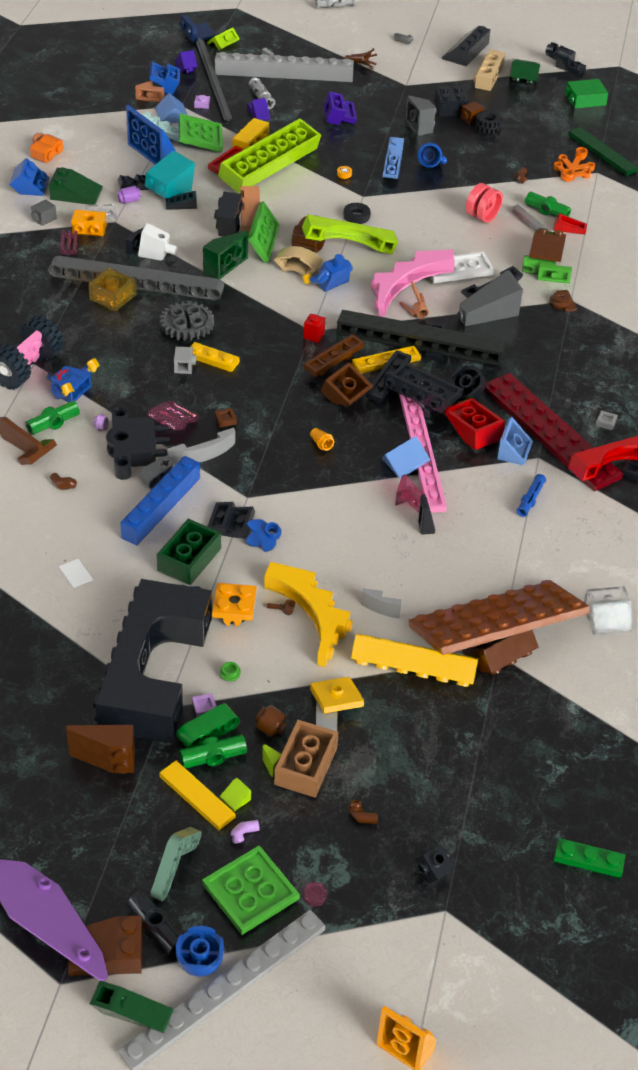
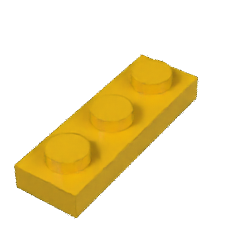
[190,342,239,372]

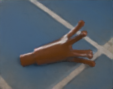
[345,48,377,69]

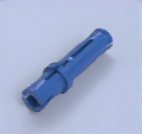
[516,474,546,517]

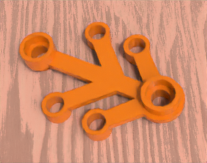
[553,147,595,182]

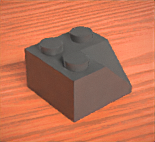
[405,96,436,136]

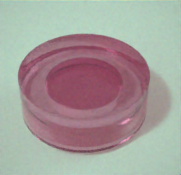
[303,882,327,907]

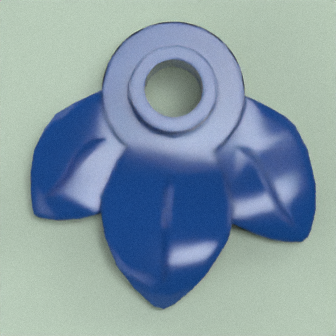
[246,519,281,552]

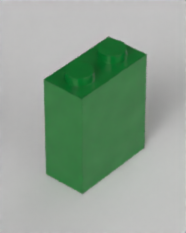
[565,79,608,108]

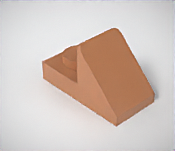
[135,81,165,103]

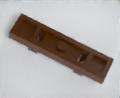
[304,334,365,377]

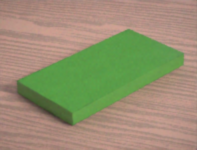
[248,201,280,263]

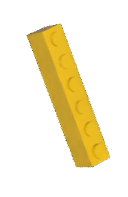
[351,633,479,687]

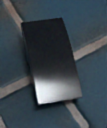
[118,174,148,190]
[126,227,144,254]

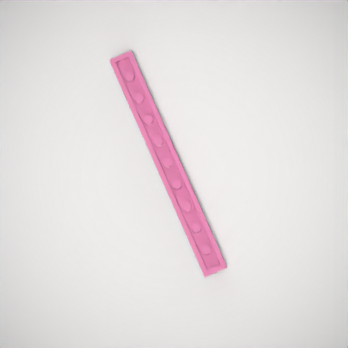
[399,394,447,513]

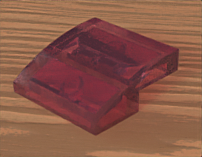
[147,401,199,430]

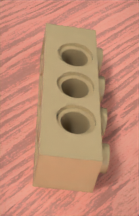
[473,50,505,91]

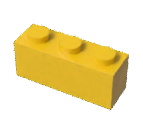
[232,118,269,149]

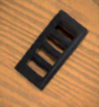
[166,191,197,210]
[418,494,435,535]

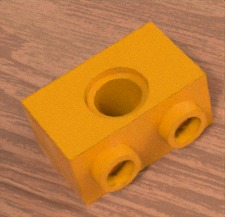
[71,209,107,236]

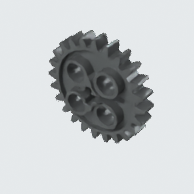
[160,301,214,341]

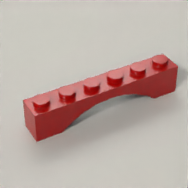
[568,436,638,481]

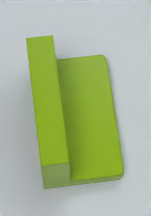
[207,27,240,51]

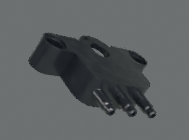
[106,406,170,480]

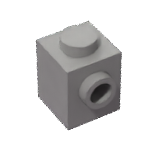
[174,347,196,374]

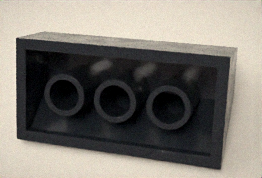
[442,26,491,67]

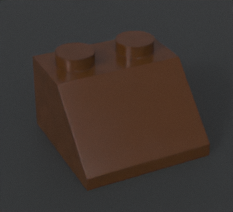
[321,363,373,406]

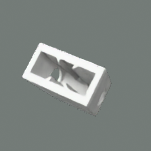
[138,223,177,260]

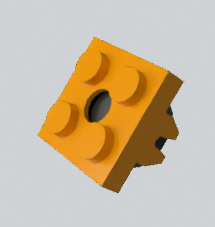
[212,583,257,627]

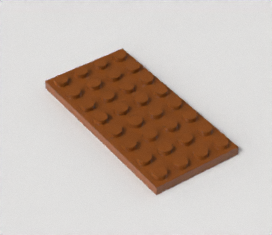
[408,580,590,655]

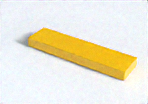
[352,346,421,374]
[160,761,235,831]

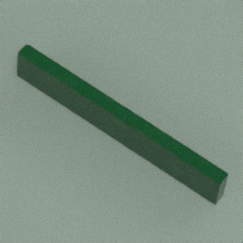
[568,127,638,176]

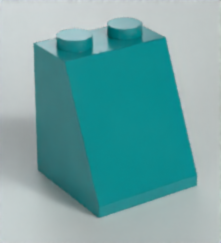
[145,151,195,199]

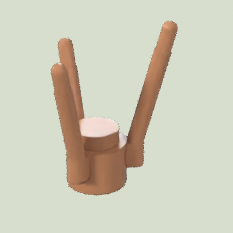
[400,281,429,319]

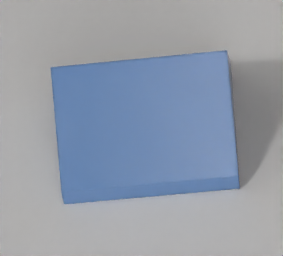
[155,93,188,123]
[497,416,533,465]
[382,436,430,479]

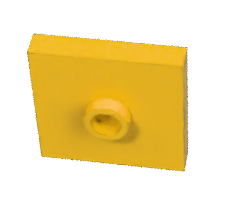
[310,677,364,713]

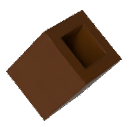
[461,101,484,125]

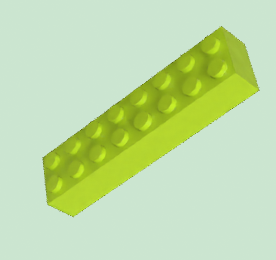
[218,118,321,194]

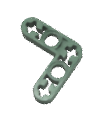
[151,827,202,901]

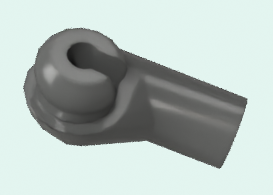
[394,33,413,44]

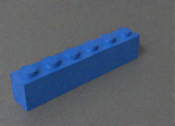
[120,456,200,546]

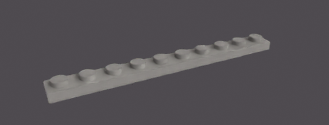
[118,910,325,1070]

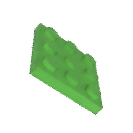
[178,113,223,152]
[202,846,300,935]

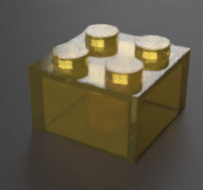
[89,267,136,311]

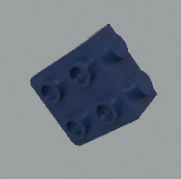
[180,14,216,42]

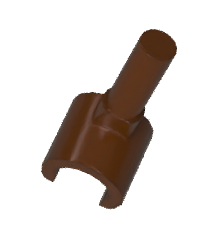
[267,599,296,615]

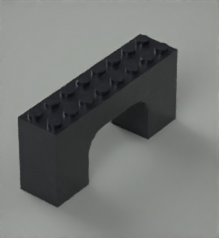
[93,579,213,744]

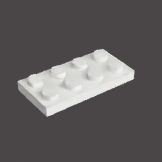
[430,251,494,284]

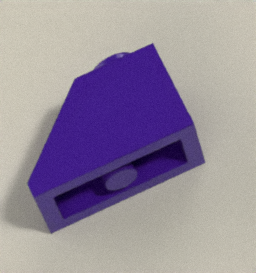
[175,50,198,74]

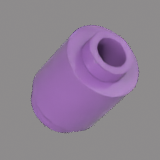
[117,186,141,204]

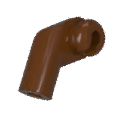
[515,167,527,184]
[50,473,77,490]
[348,800,378,824]

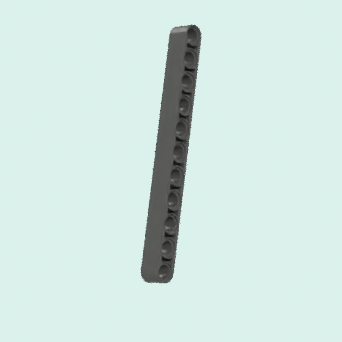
[48,256,225,300]

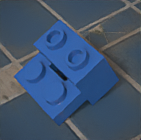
[149,62,180,96]

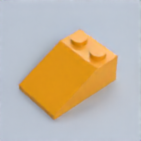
[377,1005,437,1070]

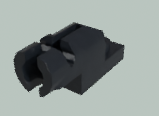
[545,42,586,75]

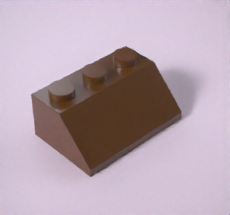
[462,630,539,675]

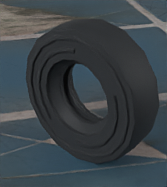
[343,202,371,224]

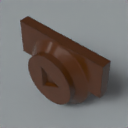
[549,290,577,312]

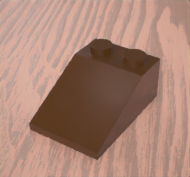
[529,228,566,262]
[66,725,135,774]
[68,916,143,976]

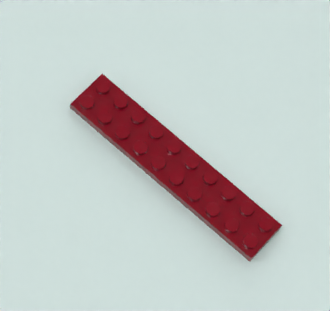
[484,373,623,492]

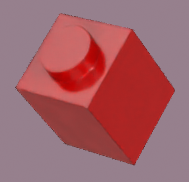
[303,313,326,343]

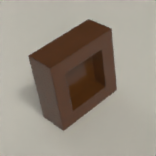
[215,408,237,428]

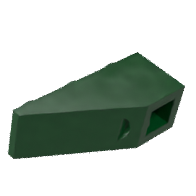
[90,981,174,1033]

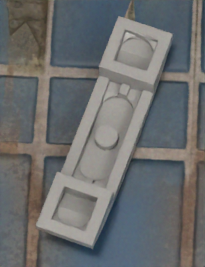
[167,428,235,465]

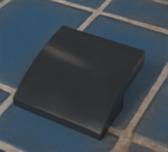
[207,502,255,538]

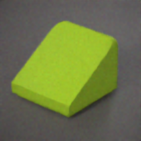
[262,745,282,777]
[220,778,251,812]

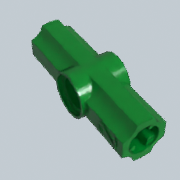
[525,191,571,217]
[25,400,80,436]
[179,734,247,769]

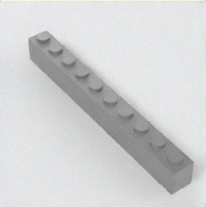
[215,52,354,82]

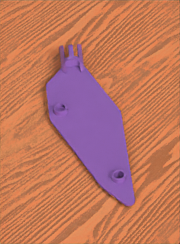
[0,859,108,981]

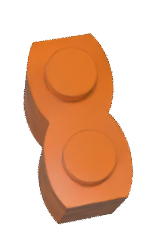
[30,134,64,163]

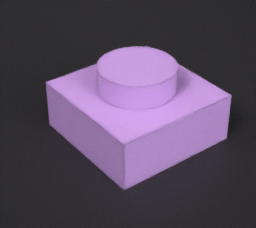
[194,95,210,109]
[192,693,217,717]

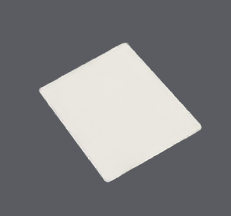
[59,559,93,588]

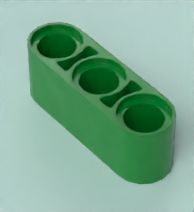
[176,703,240,748]

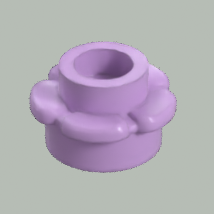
[93,414,109,431]

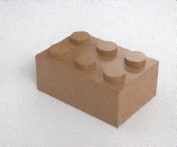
[274,720,339,798]

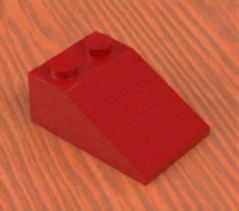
[444,398,504,450]

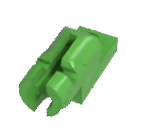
[522,255,572,284]

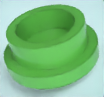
[220,662,241,681]

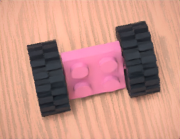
[0,315,64,390]

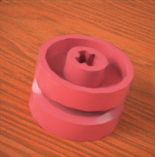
[466,183,503,223]

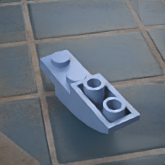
[383,137,404,179]

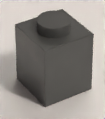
[31,199,57,226]

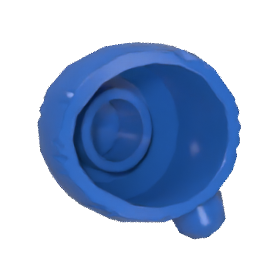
[417,142,447,168]

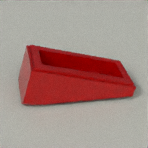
[553,214,587,235]

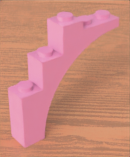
[371,249,455,317]

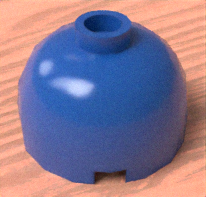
[176,926,224,977]

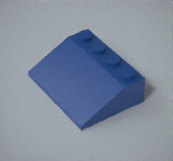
[126,105,176,165]

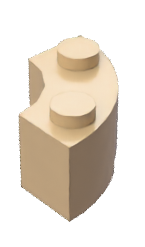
[274,246,323,276]

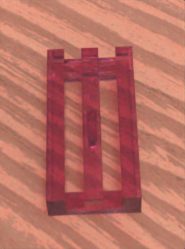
[60,231,78,254]

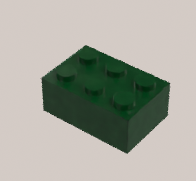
[156,518,221,585]

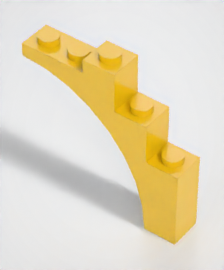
[264,562,353,667]

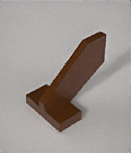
[0,417,57,465]

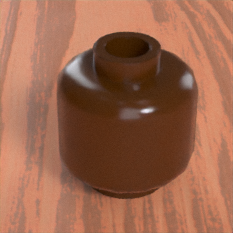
[254,705,288,737]

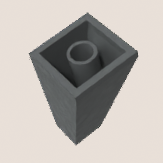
[457,270,523,326]

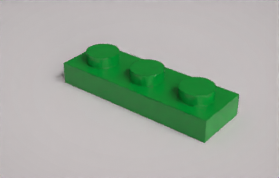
[554,838,626,878]

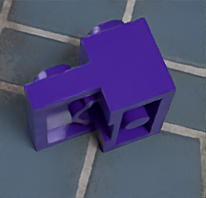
[323,91,357,125]

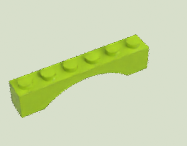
[302,214,398,254]

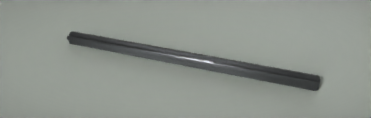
[196,38,232,122]

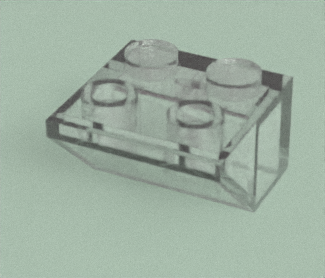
[584,586,633,635]

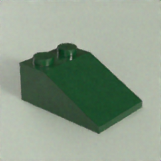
[510,58,540,83]
[49,167,103,205]
[202,231,248,279]

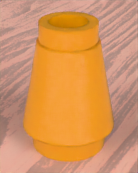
[310,428,334,451]

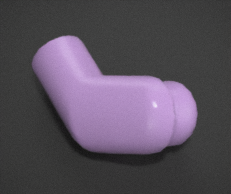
[230,820,260,843]

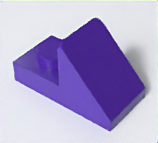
[247,98,270,121]

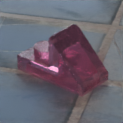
[395,474,423,512]

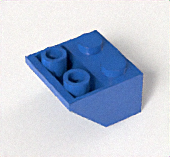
[9,158,50,196]

